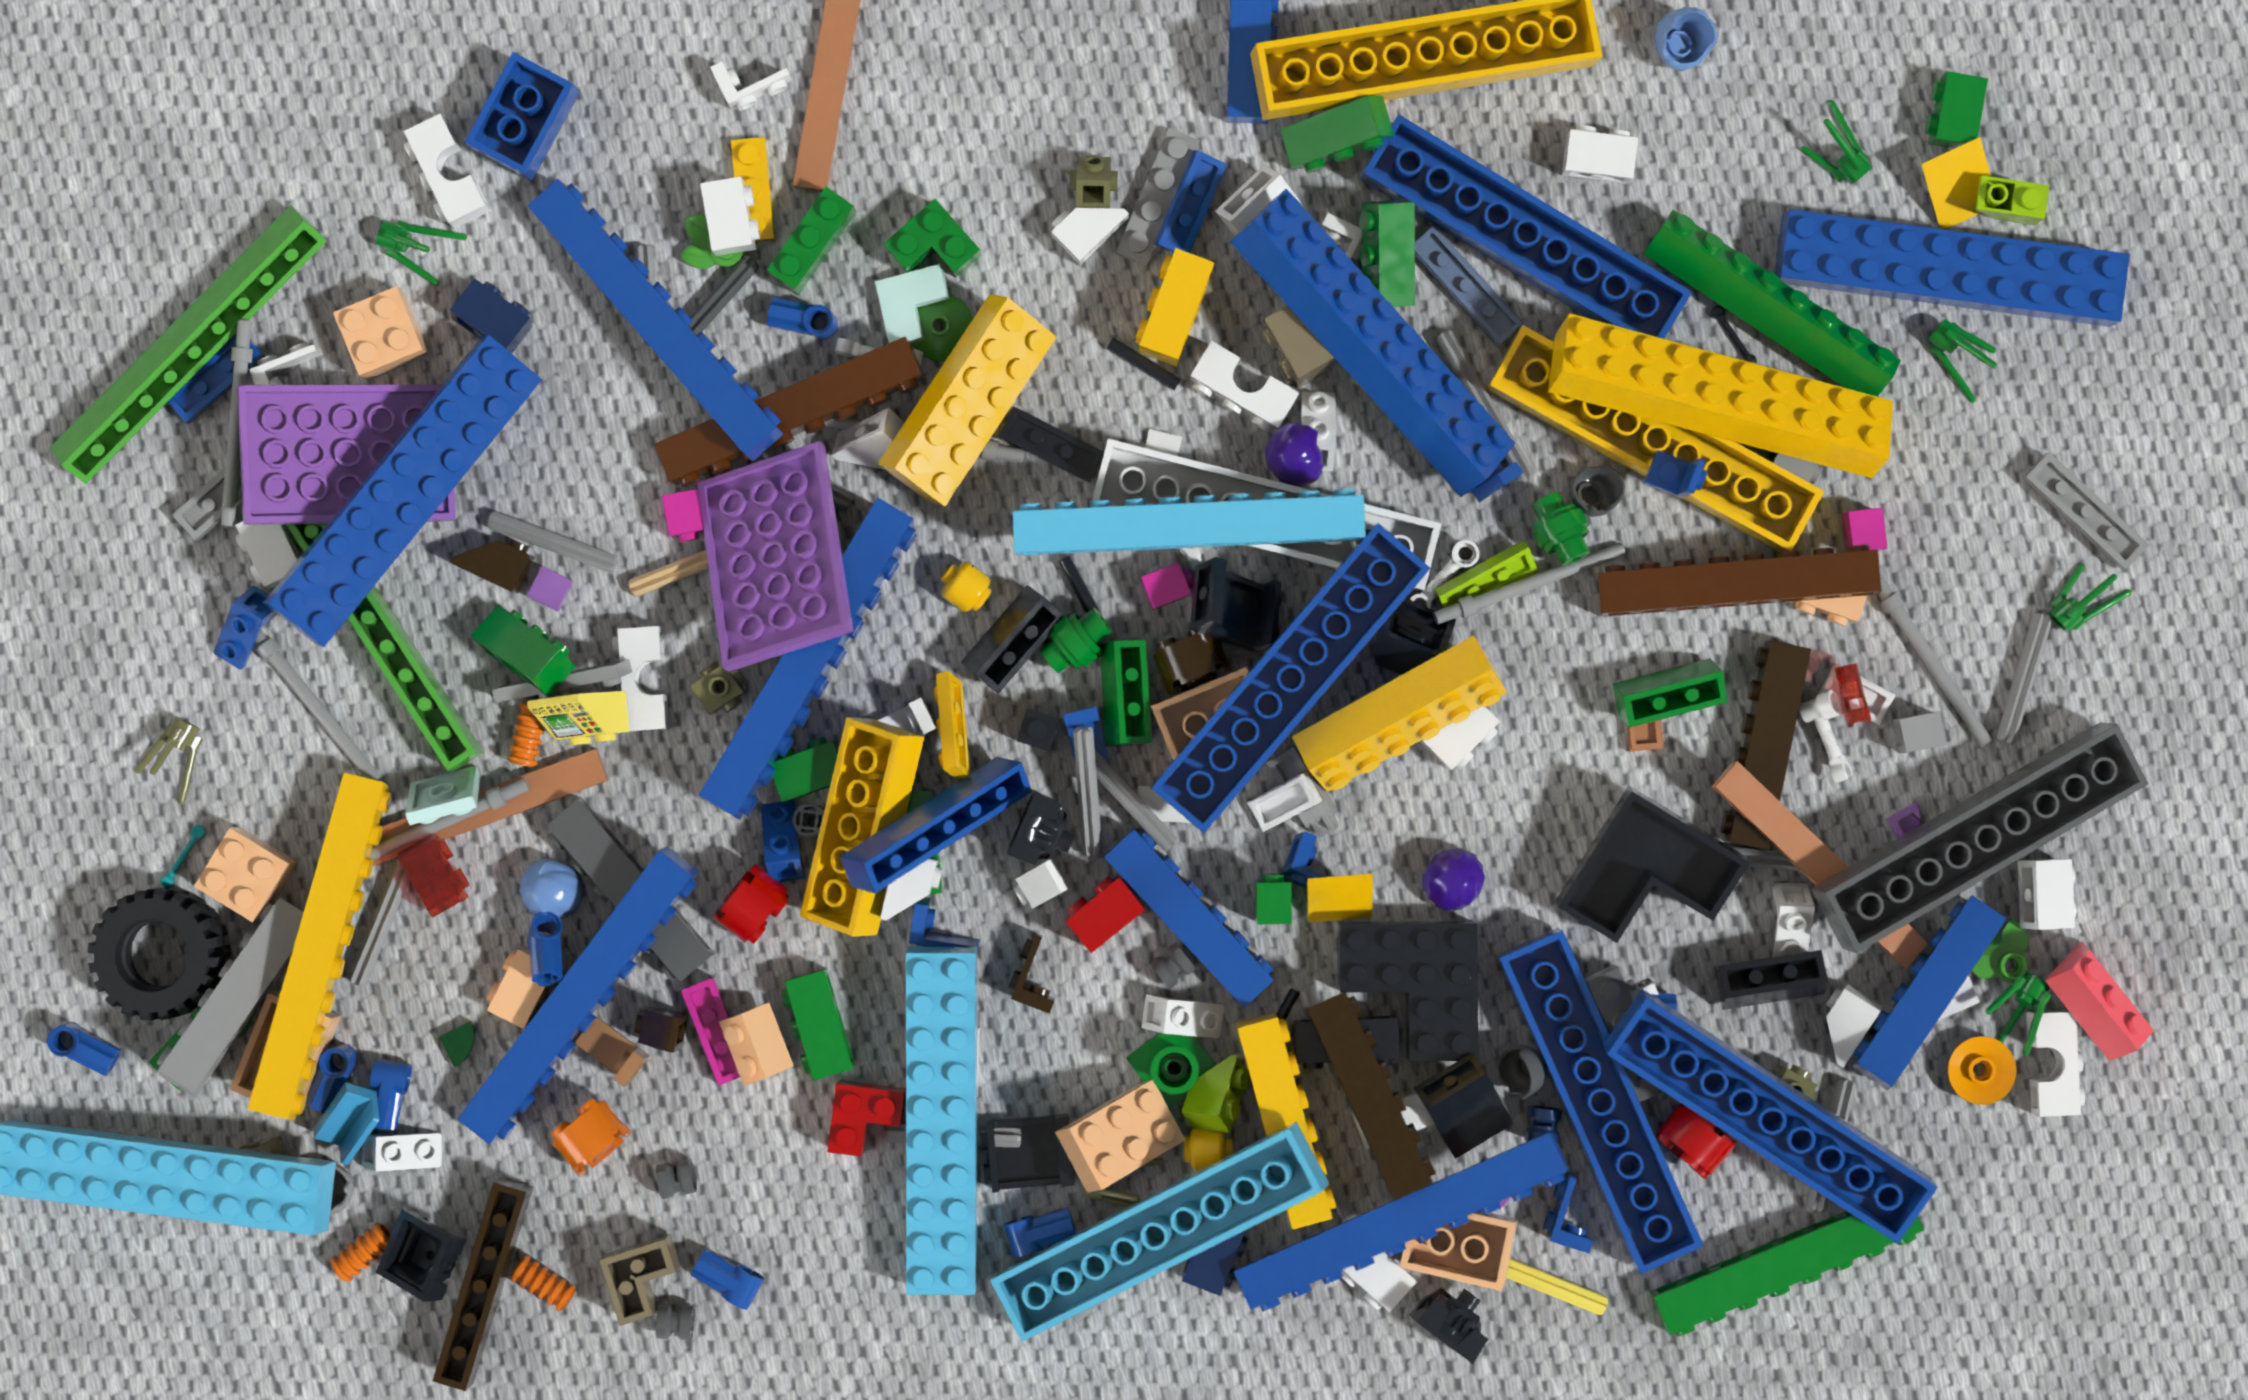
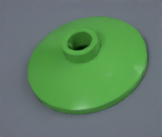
[911,295,973,361]

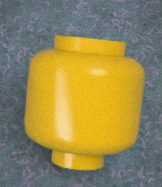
[940,561,992,612]
[1184,1129,1234,1172]

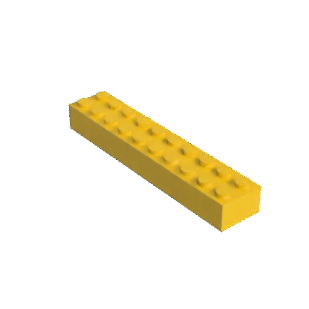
[1250,0,1603,120]
[1548,313,1893,478]
[1486,325,1824,552]

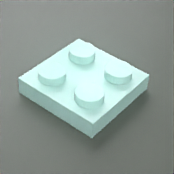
[405,766,480,825]

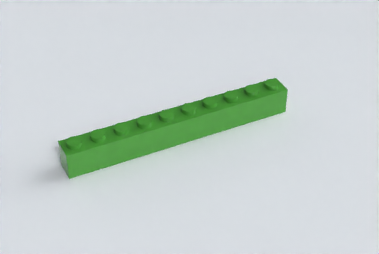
[50,205,327,484]
[286,524,484,771]

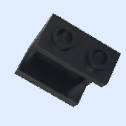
[1190,557,1282,653]
[1414,1052,1514,1159]
[980,1114,1075,1193]

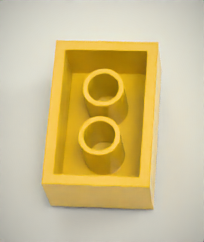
[1135,248,1214,367]

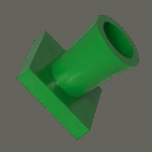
[1126,1033,1216,1110]

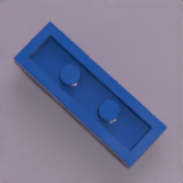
[1154,150,1227,253]
[168,335,266,424]

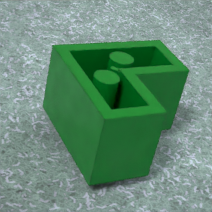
[883,199,982,278]

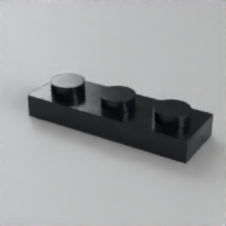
[998,407,1104,483]

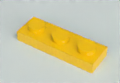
[731,137,775,242]
[934,671,970,780]

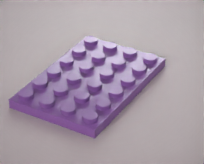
[237,384,456,525]
[697,441,854,672]

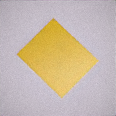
[1921,137,1991,229]
[1307,873,1373,923]

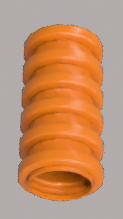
[507,703,545,767]
[330,1222,391,1282]
[510,1255,576,1312]

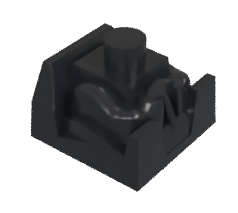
[1374,598,1456,675]
[1007,789,1075,865]
[376,1209,467,1302]
[1409,1288,1488,1364]

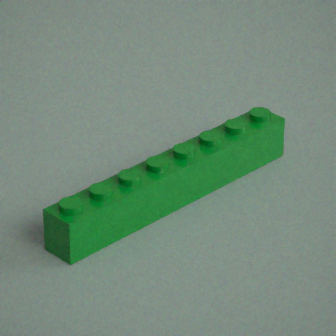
[1643,210,1901,397]
[1649,1211,1924,1336]

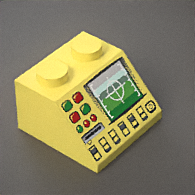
[527,691,630,745]

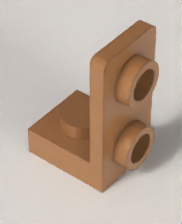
[575,1016,650,1087]

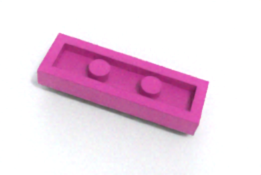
[681,977,740,1086]

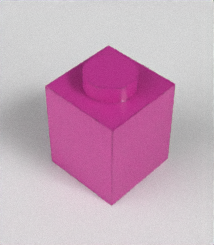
[662,489,704,543]
[1842,508,1887,552]
[1141,562,1194,610]

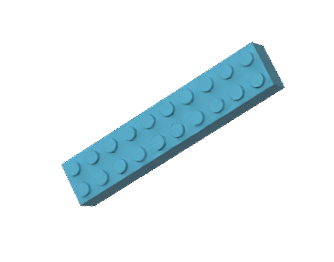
[1012,489,1366,556]
[906,946,977,1295]
[0,1120,336,1236]
[990,1121,1329,1342]

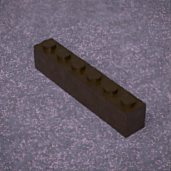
[1720,640,1811,850]
[1307,992,1436,1201]
[433,1177,533,1391]

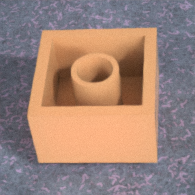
[333,286,430,380]
[194,827,298,922]

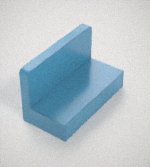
[313,1082,379,1165]

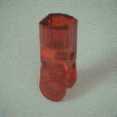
[1834,663,1871,728]

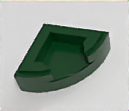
[439,1020,475,1067]

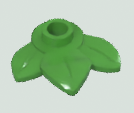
[680,214,744,270]
[1972,918,2029,983]

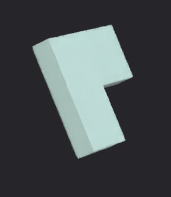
[875,264,950,343]

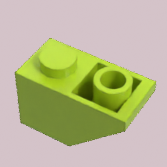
[1975,175,2050,225]
[1182,1055,1249,1133]

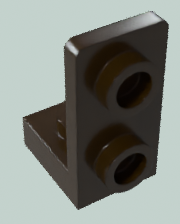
[1008,933,1055,1014]

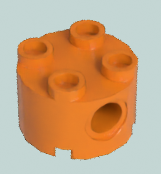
[550,1098,632,1176]

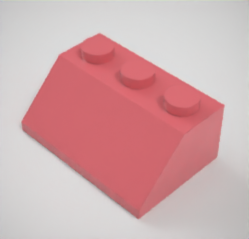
[2045,941,2154,1062]

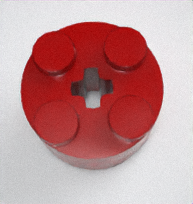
[712,863,789,944]
[1655,1103,1738,1179]

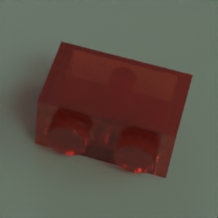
[397,834,470,918]

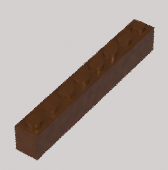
[654,337,926,487]
[1598,545,1881,617]

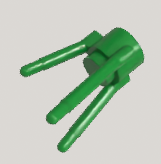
[1801,100,1872,184]
[376,220,467,286]
[1928,318,1997,403]
[2048,563,2132,632]
[1985,973,2052,1056]

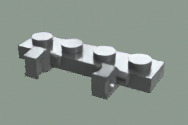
[1584,964,1663,1102]

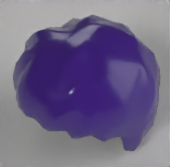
[1265,422,1324,487]
[1422,847,1485,911]

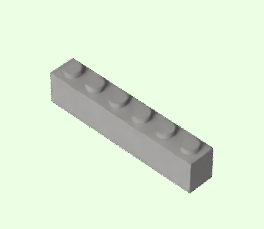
[157,897,304,1097]

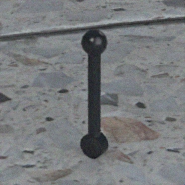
[1711,306,1757,364]

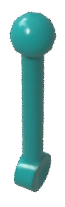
[160,825,206,888]

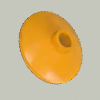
[1947,1036,2017,1105]

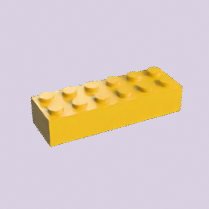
[878,294,1057,507]
[1292,635,1507,792]
[800,717,924,937]
[1235,1012,1336,1230]

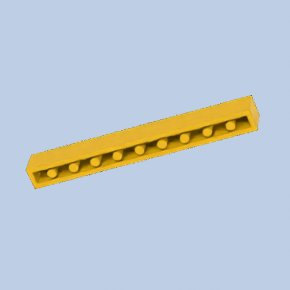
[247,772,392,1121]

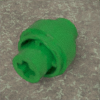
[1532,492,1590,567]
[1040,608,1113,673]

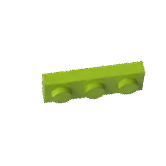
[1434,540,1538,608]

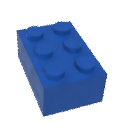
[465,52,580,181]

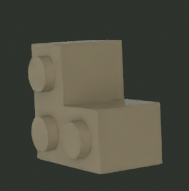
[1261,306,1334,389]
[599,1233,681,1326]

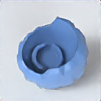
[1654,7,1718,71]
[519,858,583,919]

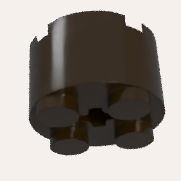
[1153,630,1231,695]

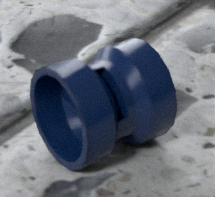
[1525,1105,1562,1144]

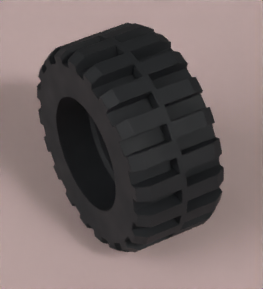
[87,888,231,1021]

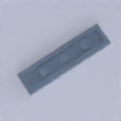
[1415,224,1524,348]

